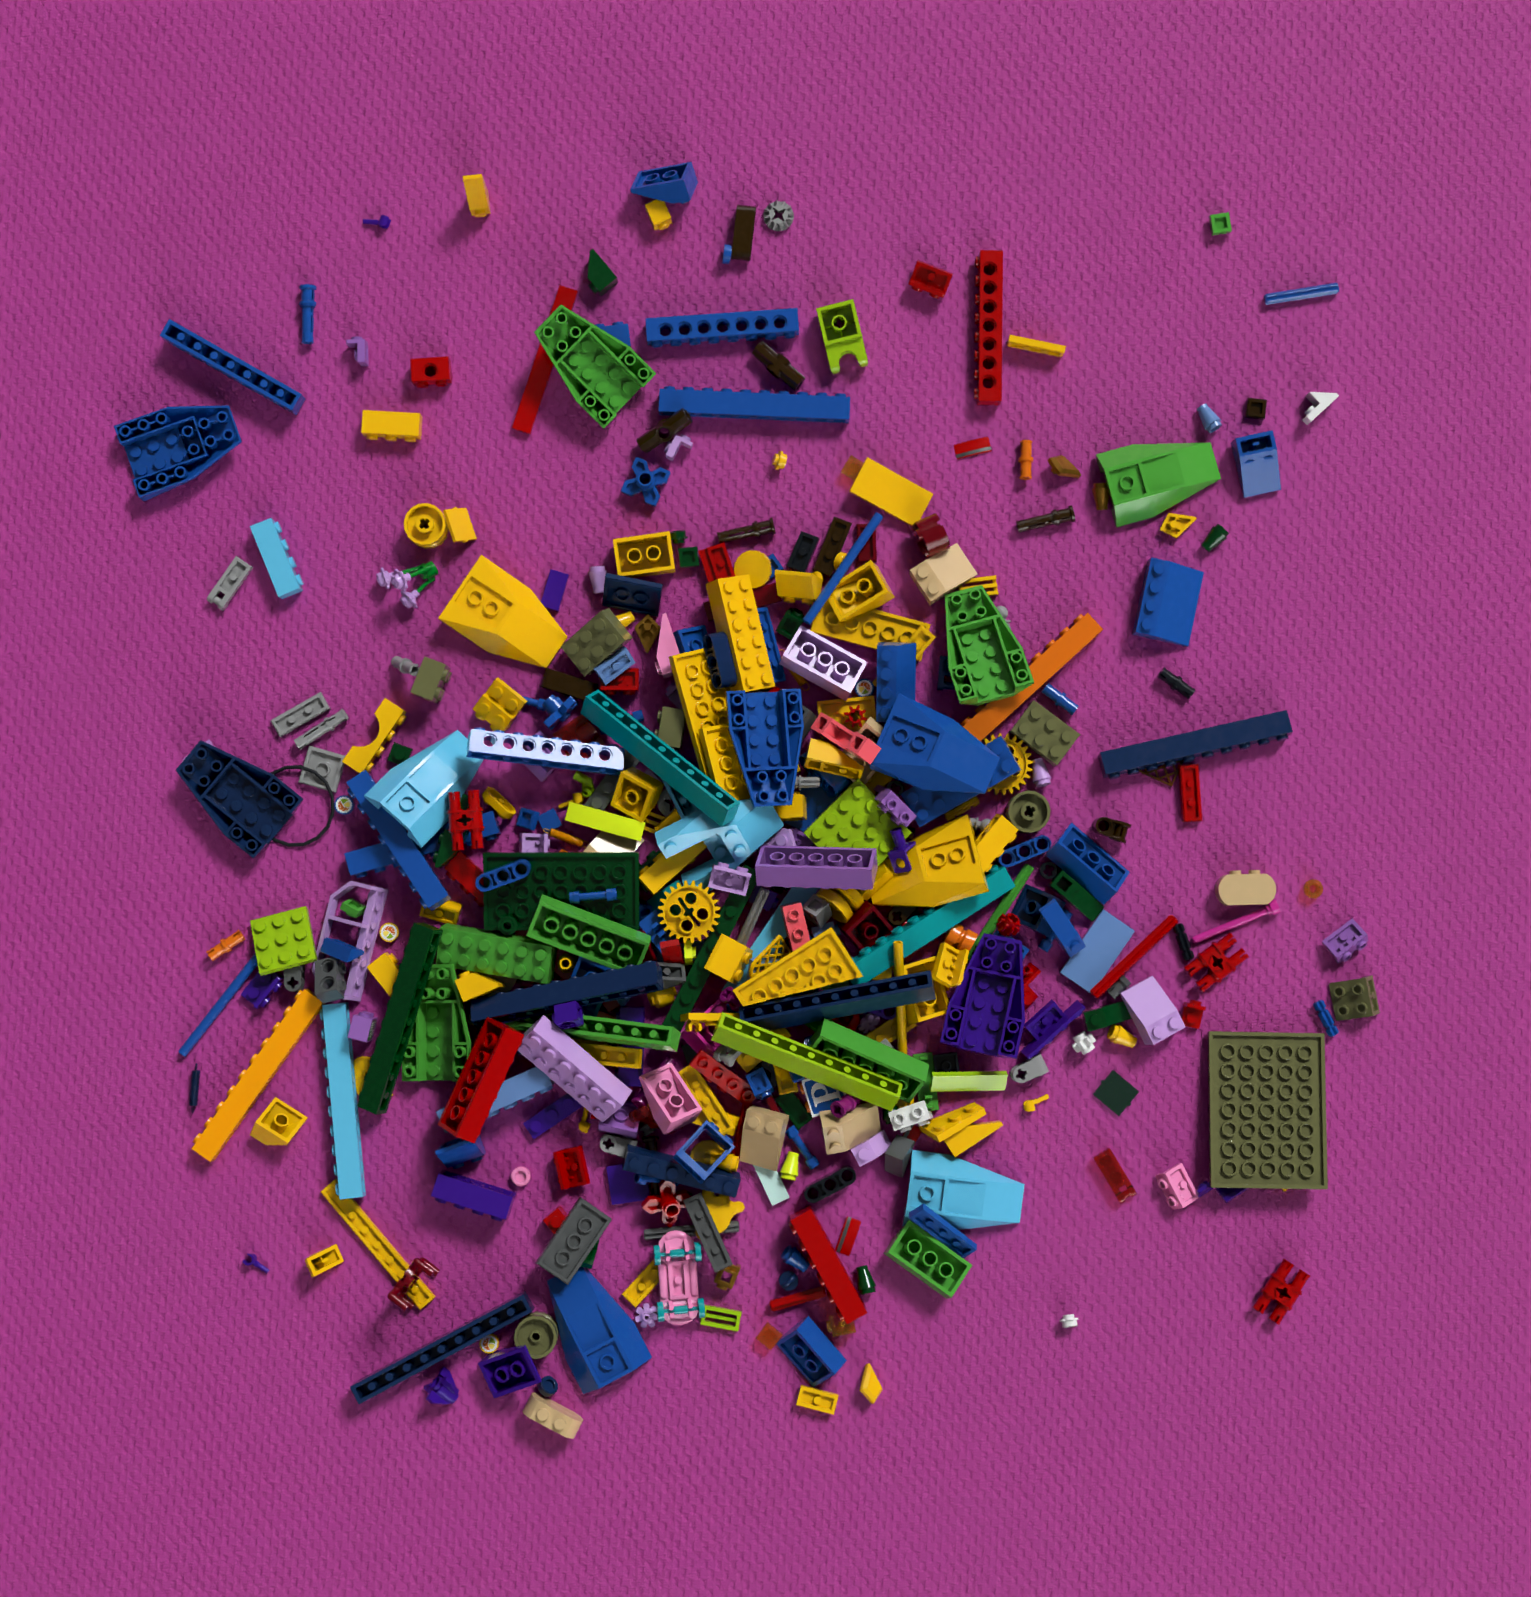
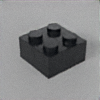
[933,1052,959,1072]

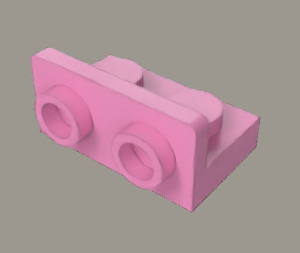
[1155,1163,1199,1210]

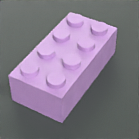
[779,625,868,701]

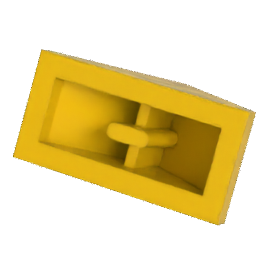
[304,1244,344,1277]

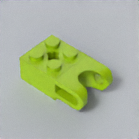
[816,299,868,374]

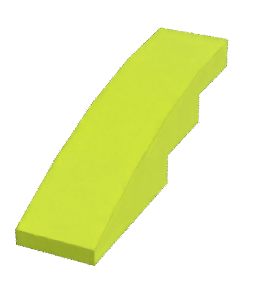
[564,801,645,841]

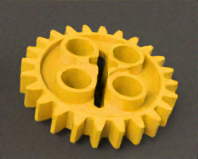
[983,733,1033,795]
[658,880,721,943]

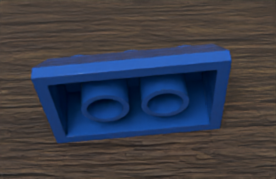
[776,1316,847,1387]

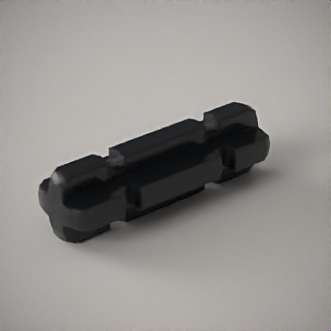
[1173,923,1194,961]

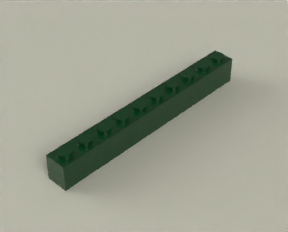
[662,864,756,1032]
[357,923,443,1114]

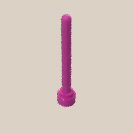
[1192,899,1281,944]

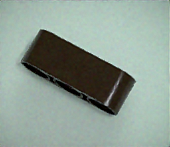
[731,205,756,261]
[540,668,598,701]

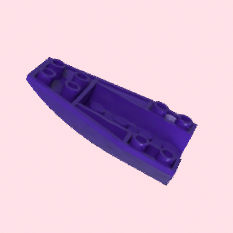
[940,933,1025,1059]

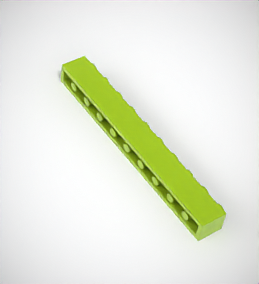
[711,1012,903,1111]

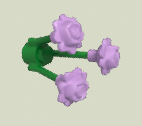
[376,561,438,609]

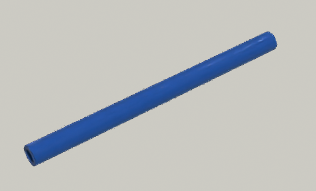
[802,512,883,625]
[178,952,258,1057]

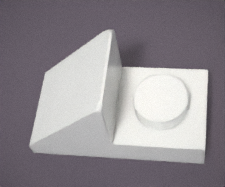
[1302,392,1339,425]

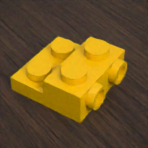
[473,677,528,732]

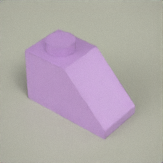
[851,1129,891,1167]

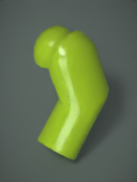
[573,771,595,797]

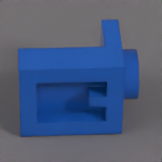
[745,1067,775,1100]

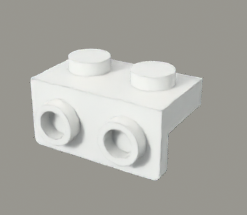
[888,1100,933,1133]

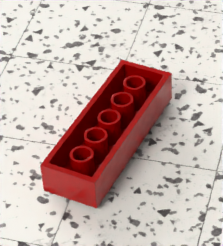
[437,1017,524,1143]
[788,1205,867,1324]

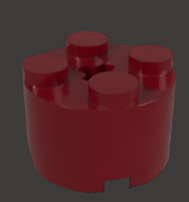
[910,513,950,558]

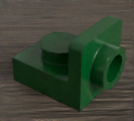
[776,608,804,640]

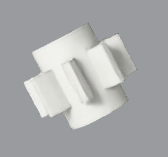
[1072,1031,1096,1055]

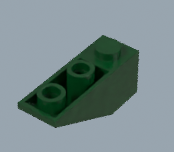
[1048,870,1104,922]

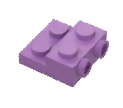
[873,784,917,827]

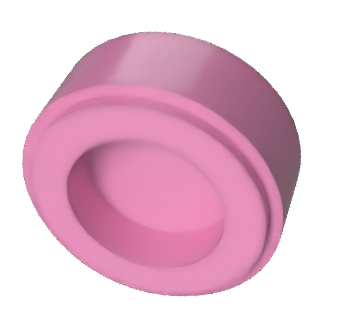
[511,1166,531,1186]

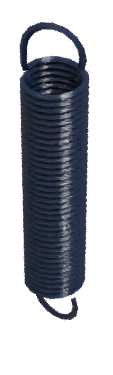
[189,1063,200,1113]

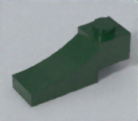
[1082,1001,1132,1032]

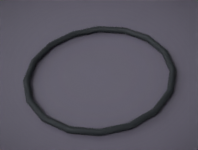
[271,765,335,847]

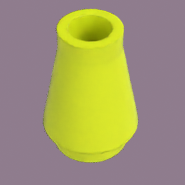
[779,1151,799,1181]

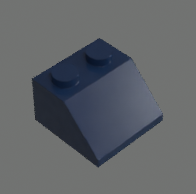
[1012,884,1066,937]

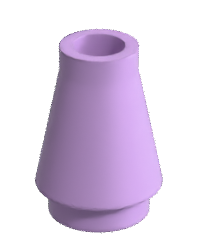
[588,566,607,593]
[1032,758,1052,788]

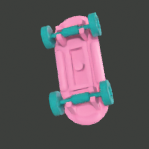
[653,1230,705,1325]

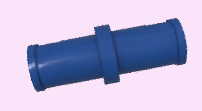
[1041,683,1079,715]

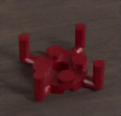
[387,1257,440,1311]

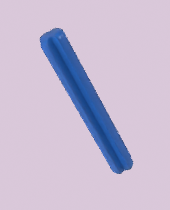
[1264,283,1339,305]

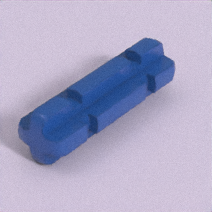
[1313,1000,1339,1037]

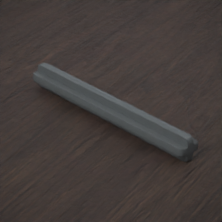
[644,1221,739,1241]

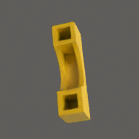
[342,698,407,773]

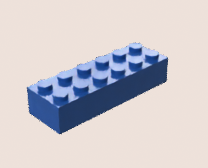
[901,736,1022,827]

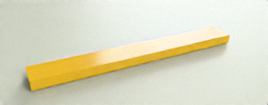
[321,1179,436,1310]

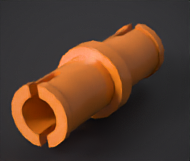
[1018,440,1033,480]
[206,929,246,961]

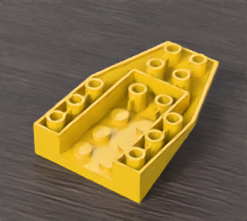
[438,555,568,668]
[871,814,989,907]

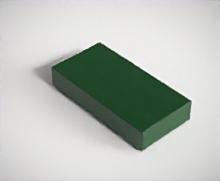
[774,1093,813,1130]

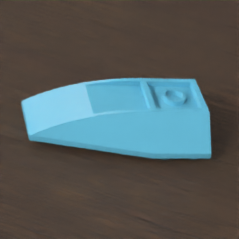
[364,730,484,848]
[902,1150,1025,1230]

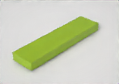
[929,1071,1008,1092]

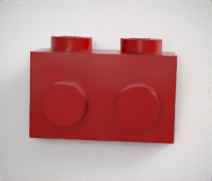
[908,260,953,299]
[600,668,639,695]
[553,1145,590,1190]

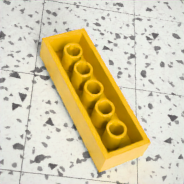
[705,574,775,693]

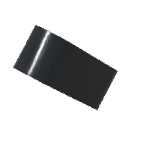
[804,1165,856,1203]

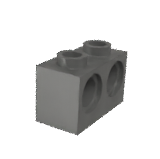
[315,957,346,1003]

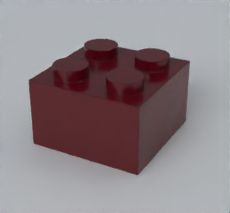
[838,900,893,951]

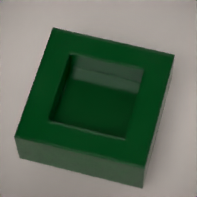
[678,546,699,568]
[388,742,413,764]

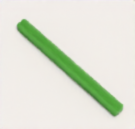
[968,864,1034,962]

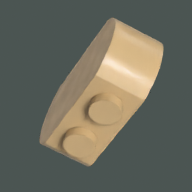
[1215,870,1276,905]
[522,1392,583,1439]

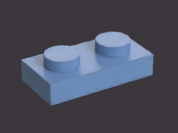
[594,646,636,685]

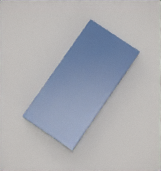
[1060,909,1135,994]

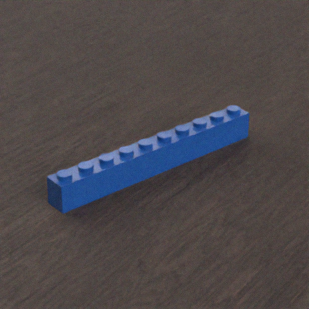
[659,386,850,423]

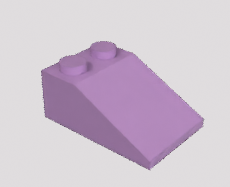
[1119,976,1186,1045]

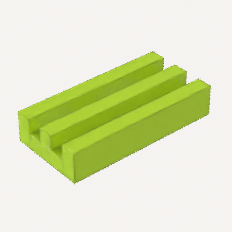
[700,1304,742,1332]

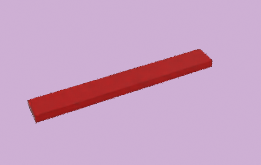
[512,285,578,435]

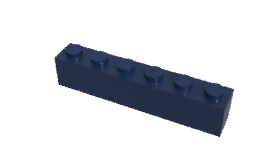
[622,1144,741,1198]

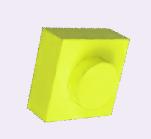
[684,940,696,965]

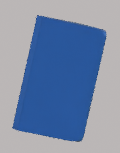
[321,937,364,962]

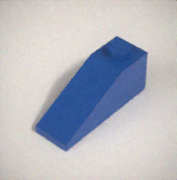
[1039,899,1086,958]

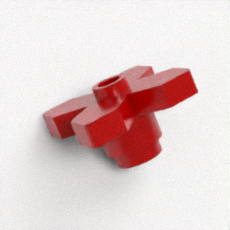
[641,1180,693,1227]

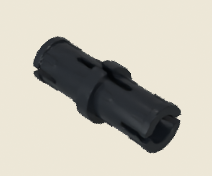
[1157,667,1195,699]

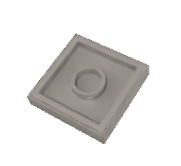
[299,746,345,793]

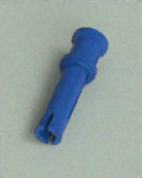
[299,284,317,344]

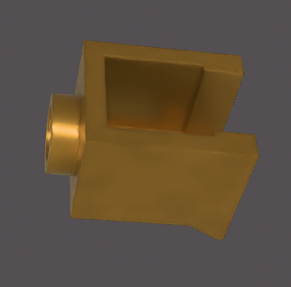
[714,1264,741,1291]

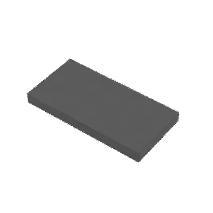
[535,1197,612,1285]

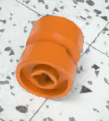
[943,924,978,952]

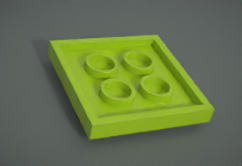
[250,906,317,976]

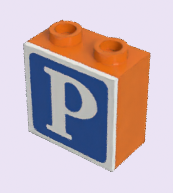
[799,1078,846,1118]

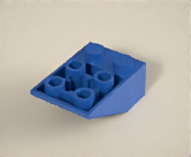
[1231,430,1281,498]

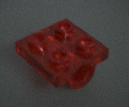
[552,714,606,758]

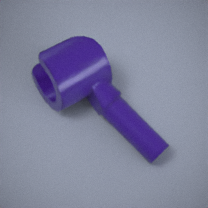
[363,215,391,229]
[243,1253,269,1274]

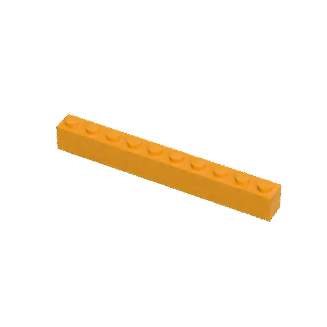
[191,989,325,1162]

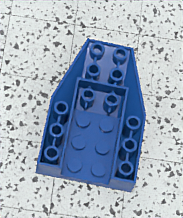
[114,405,242,501]
[868,693,1000,794]

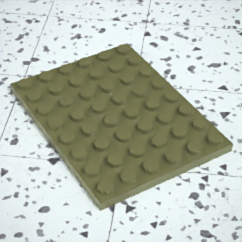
[1208,1031,1328,1189]

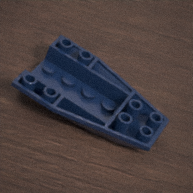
[176,740,303,859]

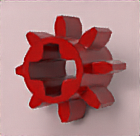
[844,705,867,729]
[996,913,1021,937]

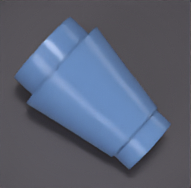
[1197,404,1222,433]

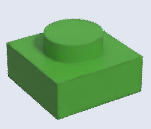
[1209,212,1232,236]
[340,898,366,918]

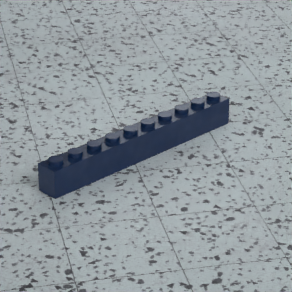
[1098,710,1293,780]
[470,961,664,1029]
[739,970,936,1031]
[350,1291,534,1404]

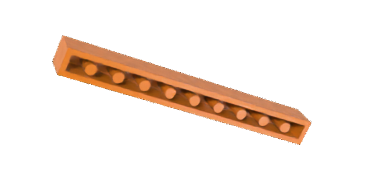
[960,613,1103,742]

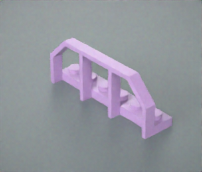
[312,881,388,1002]

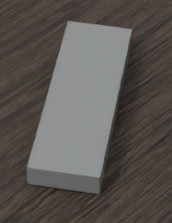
[270,692,331,737]

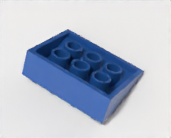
[1132,557,1204,647]

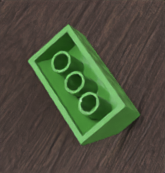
[883,1220,972,1299]

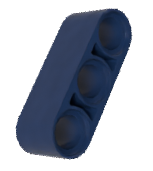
[703,632,737,689]

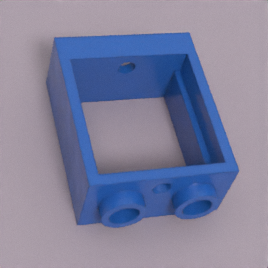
[672,1120,735,1184]

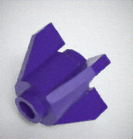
[423,1367,459,1405]

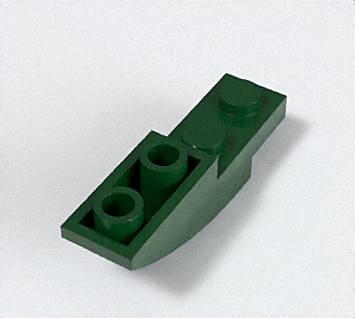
[433,794,473,868]

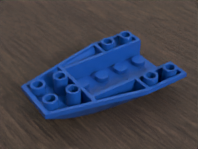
[725,689,804,807]
[547,1266,652,1394]

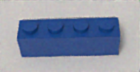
[876,642,916,722]
[1045,822,1130,905]

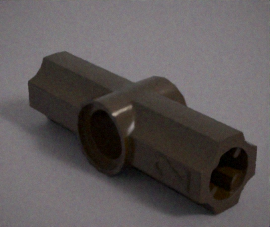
[752,341,805,391]
[636,408,693,453]

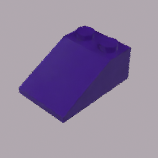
[478,1345,542,1398]

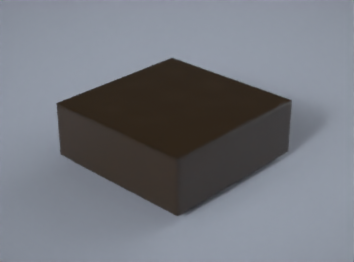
[1245,398,1267,420]

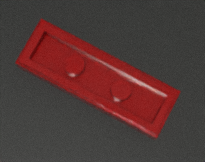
[1178,764,1202,822]
[660,939,687,976]

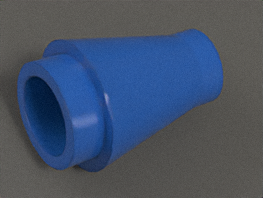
[781,1245,810,1272]

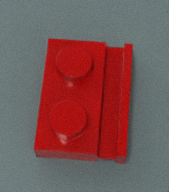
[698,542,735,583]

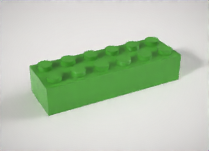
[526,894,651,969]
[436,923,557,984]
[808,1018,929,1103]

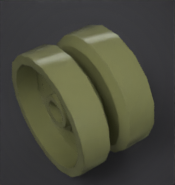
[1005,790,1051,834]
[514,1311,559,1359]

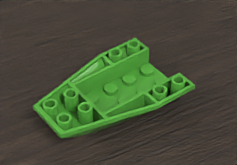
[534,304,656,429]
[1095,442,1221,528]
[945,585,1034,706]
[402,964,471,1081]

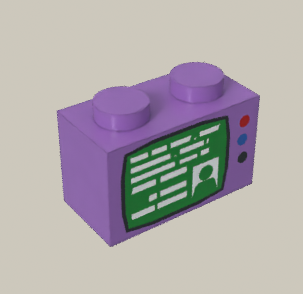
[347,1011,378,1042]

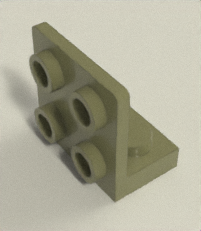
[1329,975,1380,1021]

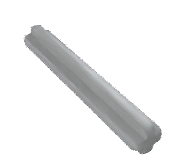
[737,887,770,946]

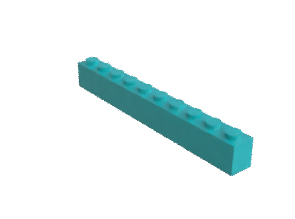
[581,689,740,827]
[847,865,1016,985]

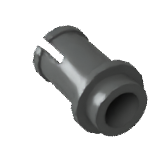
[1107,975,1131,999]

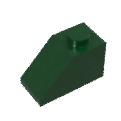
[587,249,618,296]

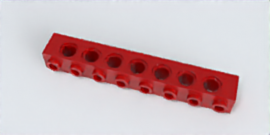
[974,250,1003,405]

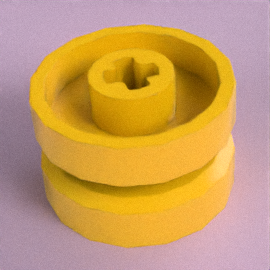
[404,503,449,549]
[816,888,864,923]

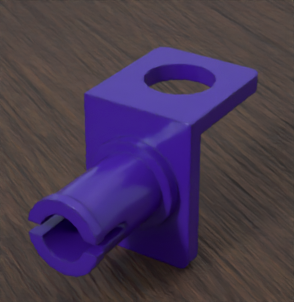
[888,827,916,873]

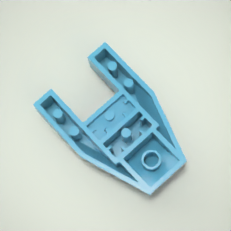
[655,798,784,901]

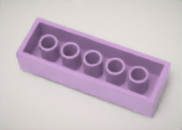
[518,1015,632,1123]

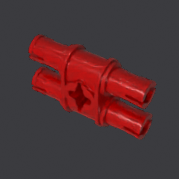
[447,790,485,851]
[1184,932,1249,992]
[1252,1258,1310,1325]

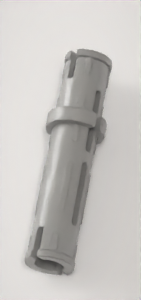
[294,709,349,750]

